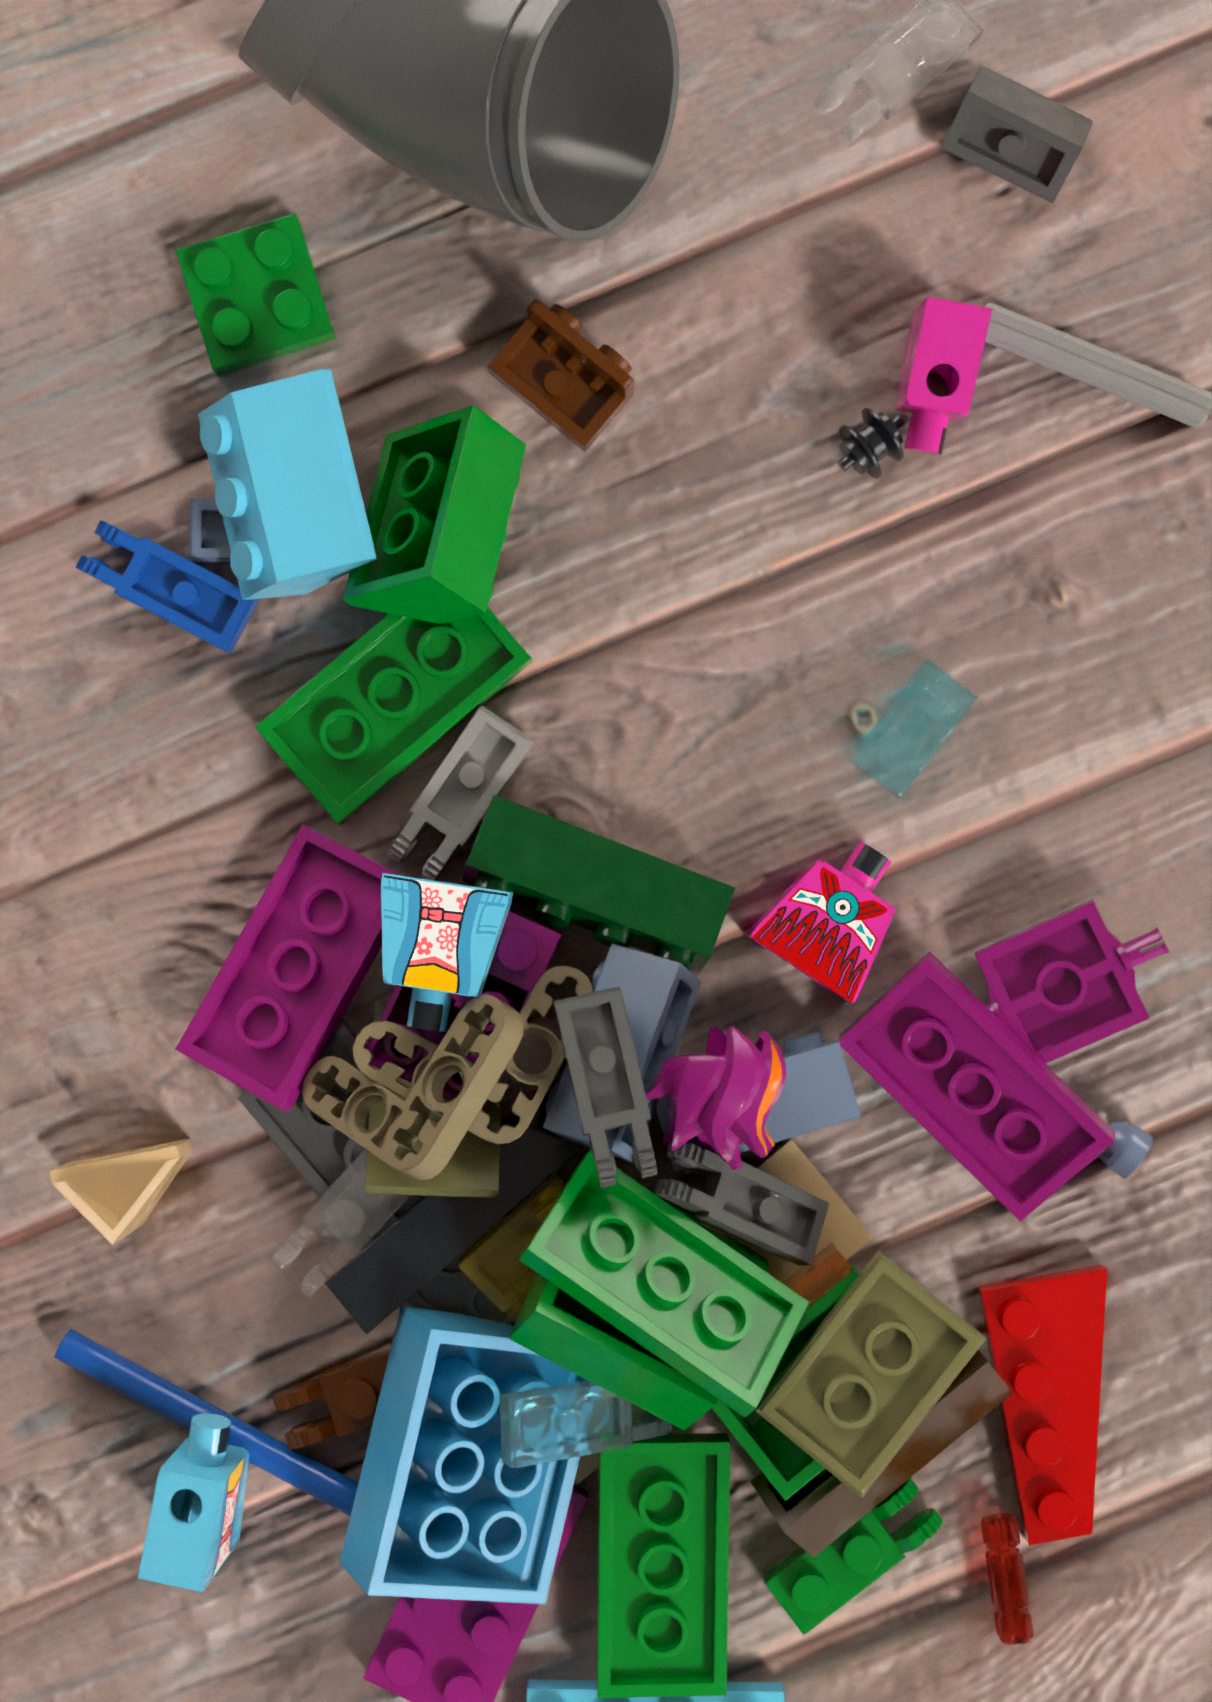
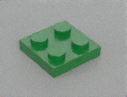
[176,213,336,376]

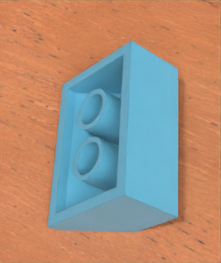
[198,369,377,600]

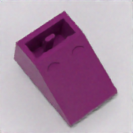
[367,882,563,1110]

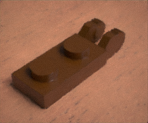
[272,1348,391,1450]

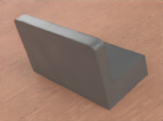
[941,67,1093,203]

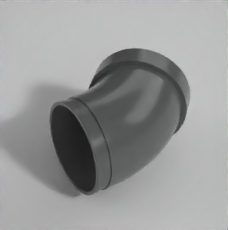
[239,0,680,241]

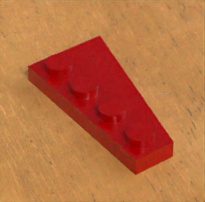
[977,1264,1107,1546]

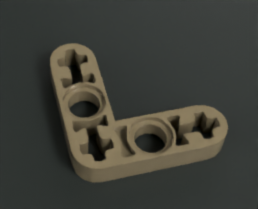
[353,966,593,1144]
[302,994,524,1180]

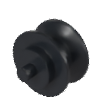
[838,408,905,479]

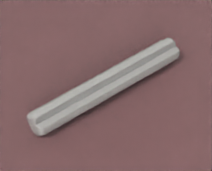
[984,303,1212,427]

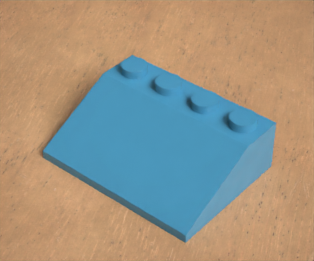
[340,1306,597,1604]

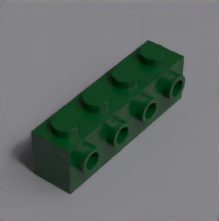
[462,795,735,972]

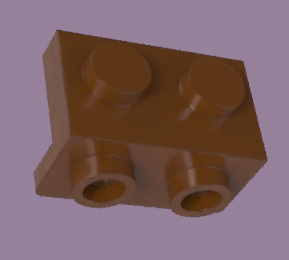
[487,298,634,452]

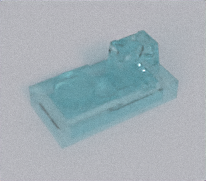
[848,659,978,798]

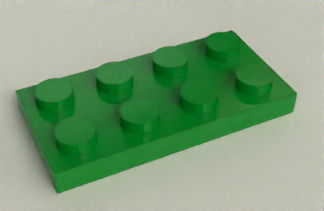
[255,607,533,825]
[519,1149,809,1418]
[596,1433,730,1698]

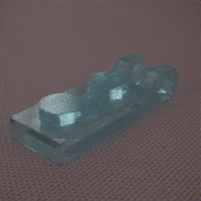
[499,1380,671,1468]

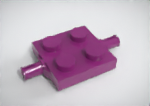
[974,899,1170,1064]

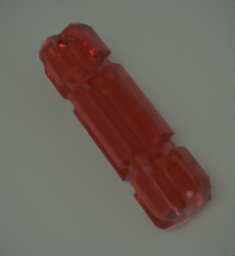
[981,1513,1034,1645]

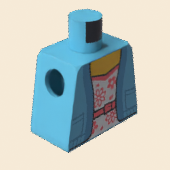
[381,873,513,1032]
[138,1413,249,1592]

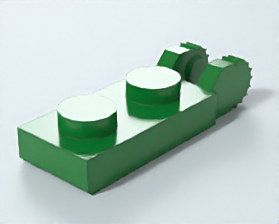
[763,1478,943,1635]

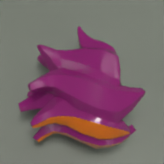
[645,1026,786,1170]

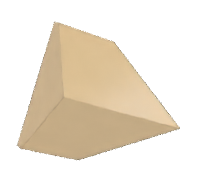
[49,1138,193,1246]

